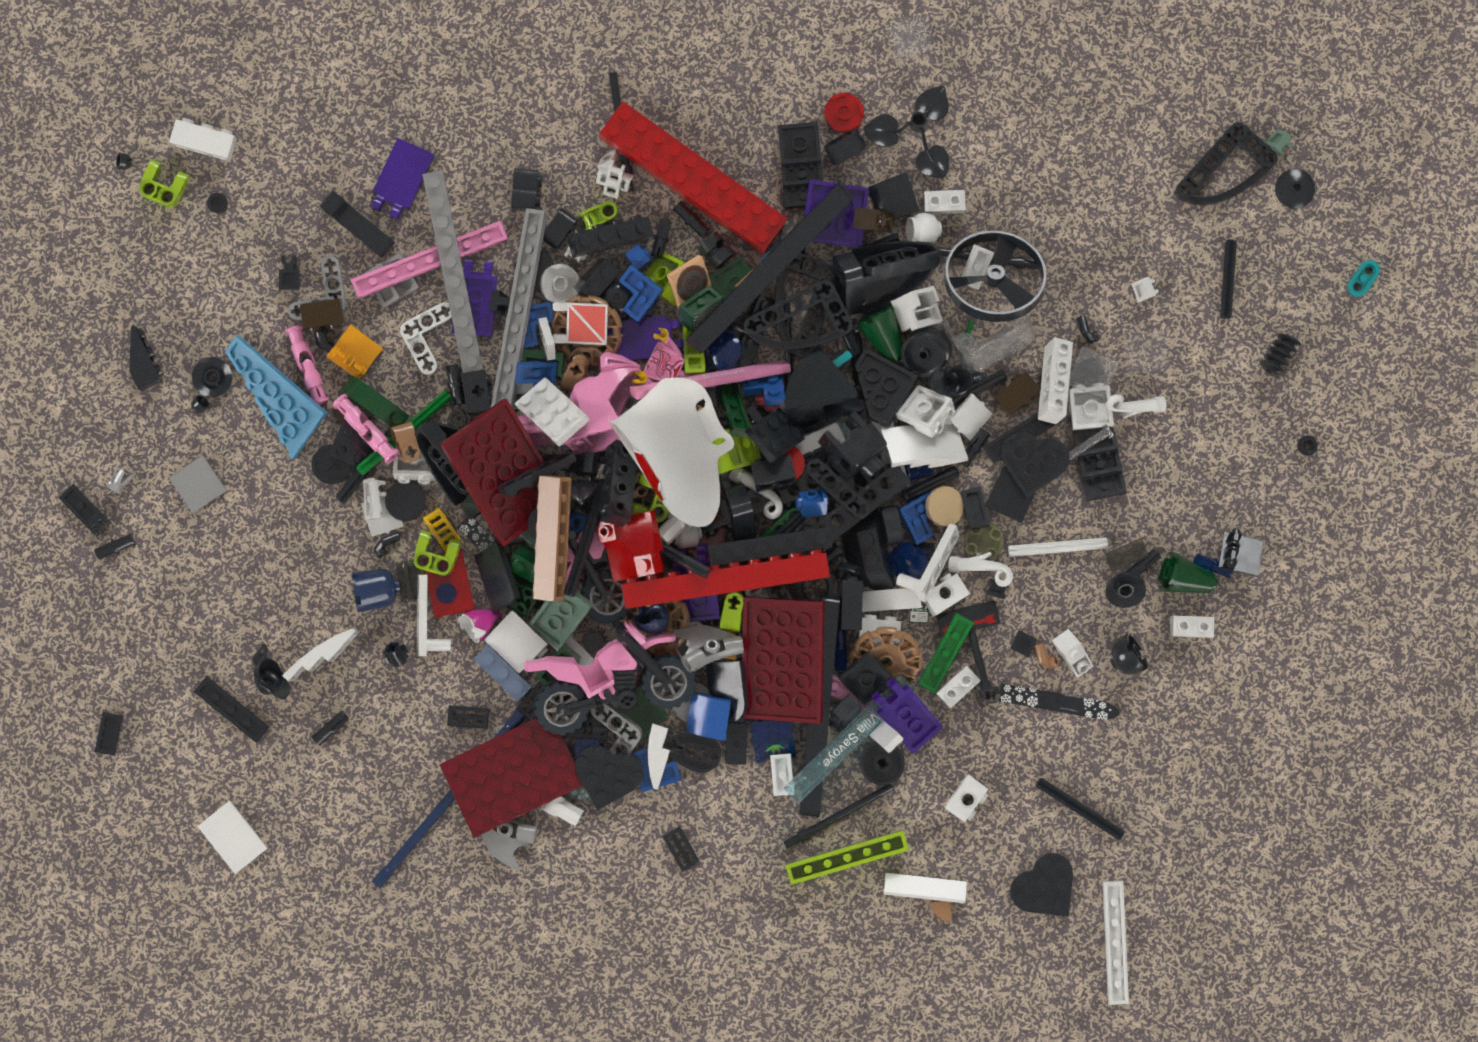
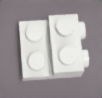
[1068,383,1114,430]
[896,385,955,438]
[393,448,435,484]

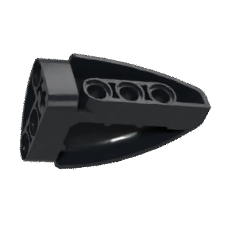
[832,241,940,316]
[415,422,481,520]

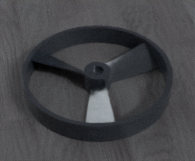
[944,230,1047,322]

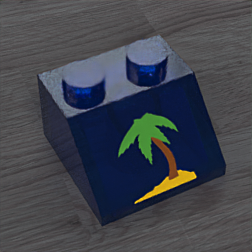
[750,720,796,763]

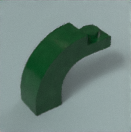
[341,375,410,427]

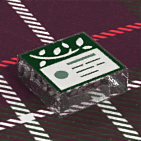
[908,603,929,624]

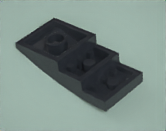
[778,122,823,209]
[1070,419,1127,501]

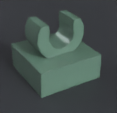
[1265,129,1293,156]

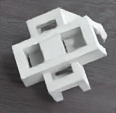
[596,150,634,199]

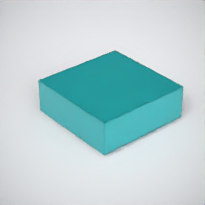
[832,351,853,368]

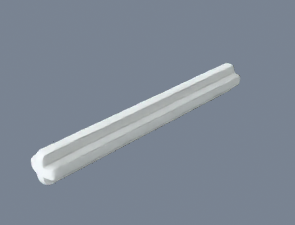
[1008,537,1108,557]

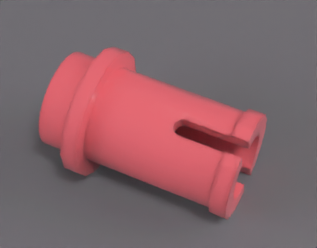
[755,394,780,414]

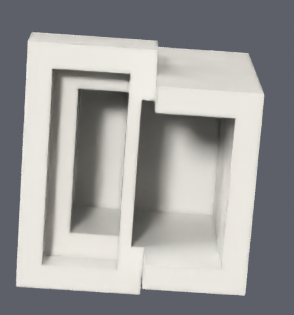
[891,286,944,332]

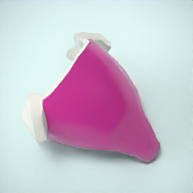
[458,609,502,643]

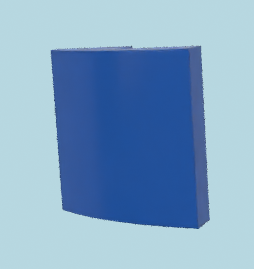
[686,692,731,741]

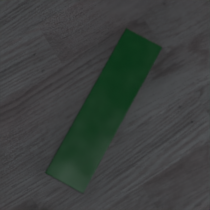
[715,382,750,437]

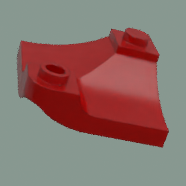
[597,510,664,582]

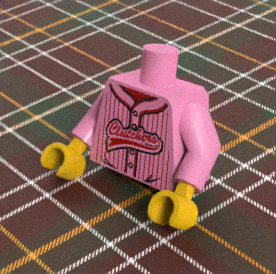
[633,328,691,385]

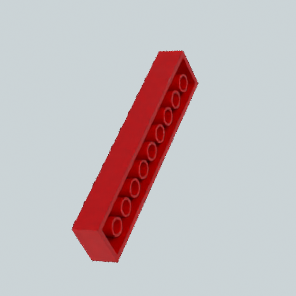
[599,101,788,255]
[622,549,830,609]

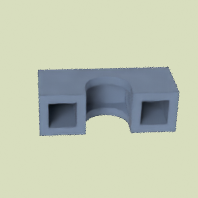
[474,645,533,702]

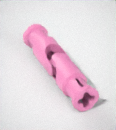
[285,325,330,405]
[333,394,400,464]

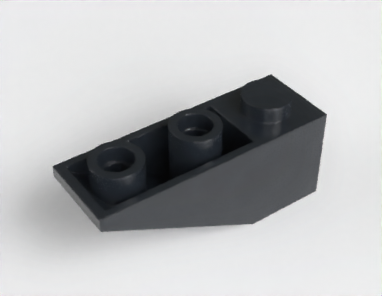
[129,325,164,392]

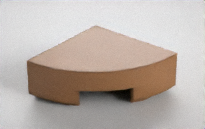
[930,901,952,921]

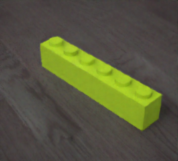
[785,830,909,885]

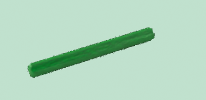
[356,390,452,475]

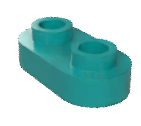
[1347,260,1380,297]

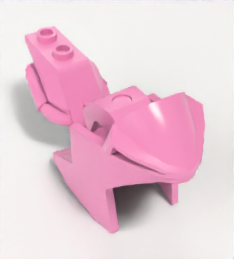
[518,352,642,454]

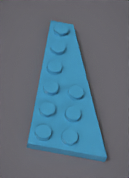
[225,335,328,460]

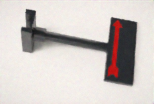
[936,600,1001,707]

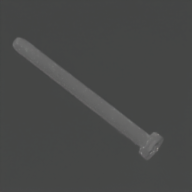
[1069,424,1114,461]

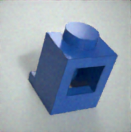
[625,244,654,271]
[795,487,828,517]

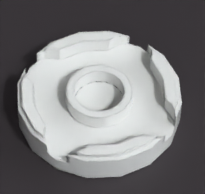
[540,264,580,303]

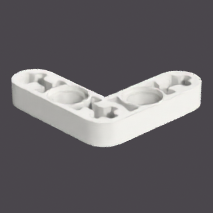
[400,302,452,375]

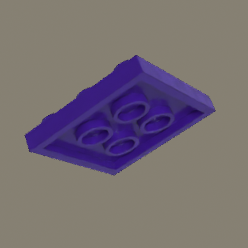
[804,180,869,247]

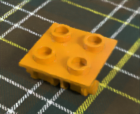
[326,324,383,380]

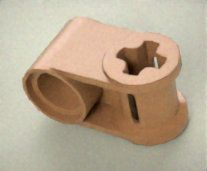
[560,354,589,392]
[390,422,420,463]

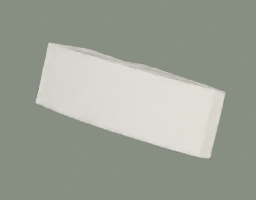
[862,588,921,612]
[648,724,670,790]

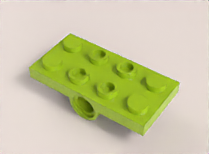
[712,422,761,475]

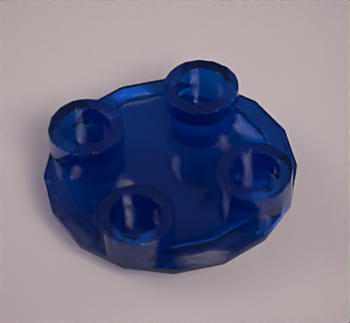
[704,331,742,370]

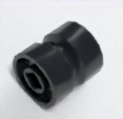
[697,231,735,270]

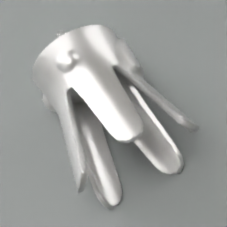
[107,465,134,496]

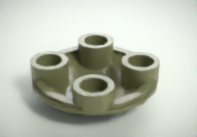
[964,523,1004,561]

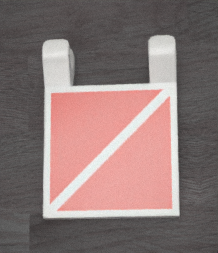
[552,301,608,345]

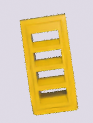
[423,508,463,553]

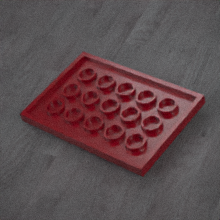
[439,398,545,546]
[742,596,825,724]
[439,712,583,839]

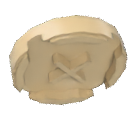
[925,486,964,527]

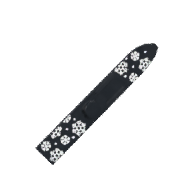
[457,517,546,610]
[999,683,1119,719]

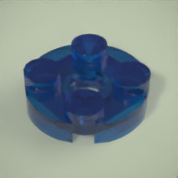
[888,542,928,579]

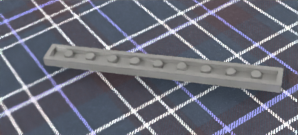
[422,170,483,373]
[491,208,548,408]

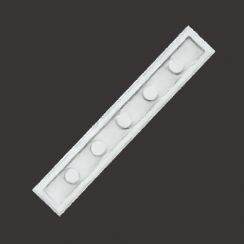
[1102,881,1129,1005]

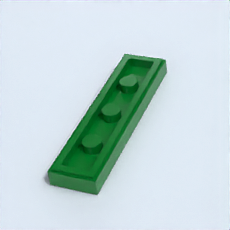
[917,613,974,694]

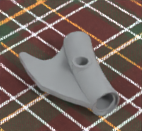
[673,625,744,672]
[482,820,537,871]

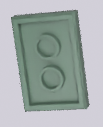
[528,591,594,649]

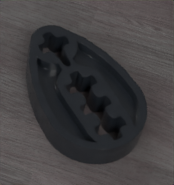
[663,733,721,773]

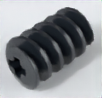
[1259,333,1302,378]

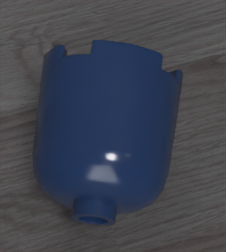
[351,569,400,612]

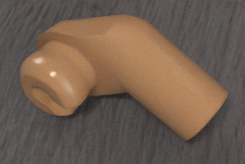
[1034,643,1060,669]

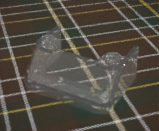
[938,307,1035,374]

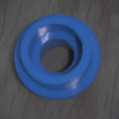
[569,513,587,533]

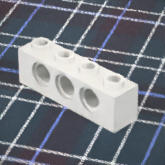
[1038,337,1073,424]

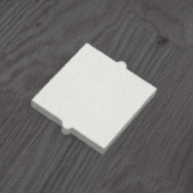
[948,393,993,440]
[361,496,404,537]

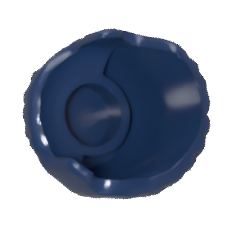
[634,604,669,635]

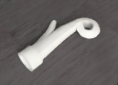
[1106,394,1166,418]
[729,468,783,519]
[948,552,1013,587]

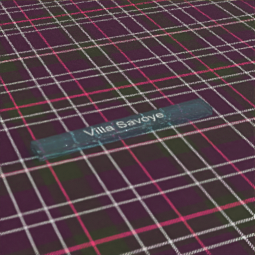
[784,675,915,804]

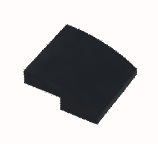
[868,172,920,220]

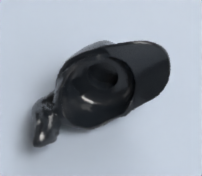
[930,366,987,397]
[253,643,290,700]

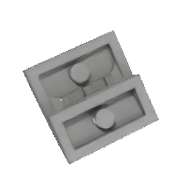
[364,253,422,308]
[169,455,227,513]

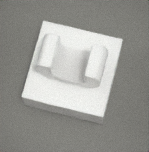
[1132,277,1159,303]

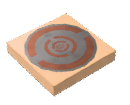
[667,255,713,309]

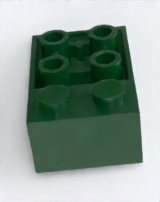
[506,543,538,619]

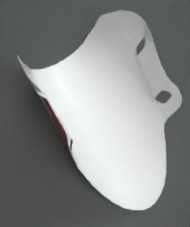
[608,378,734,527]

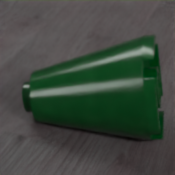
[856,305,903,363]
[1158,552,1217,593]

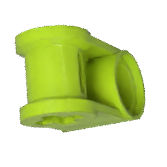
[579,201,619,230]

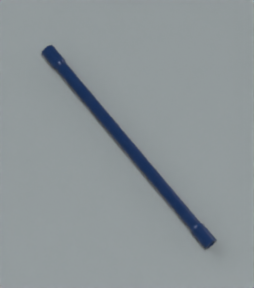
[372,709,526,889]

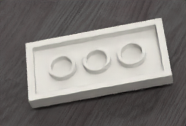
[515,377,590,447]

